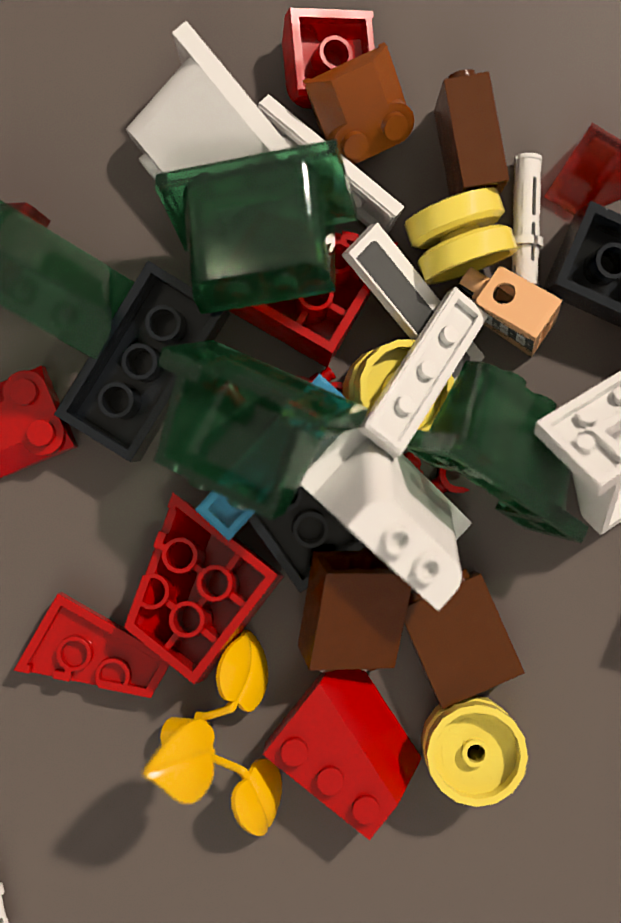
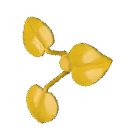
[142,630,282,836]

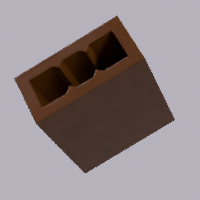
[434,69,509,197]
[297,551,412,672]
[404,568,525,709]

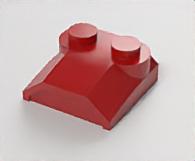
[282,8,375,108]
[0,365,78,479]

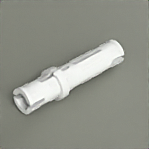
[511,153,543,287]

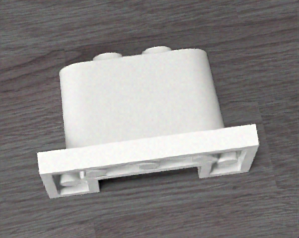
[126,21,304,236]
[534,371,621,535]
[292,408,472,611]

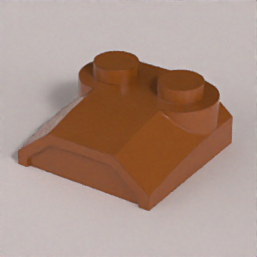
[303,42,415,164]

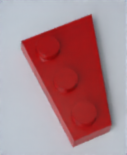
[13,592,170,698]

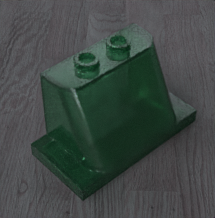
[154,139,357,314]
[0,200,135,359]
[154,340,368,520]
[405,361,589,543]

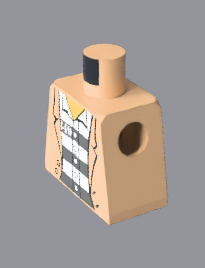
[457,267,562,357]

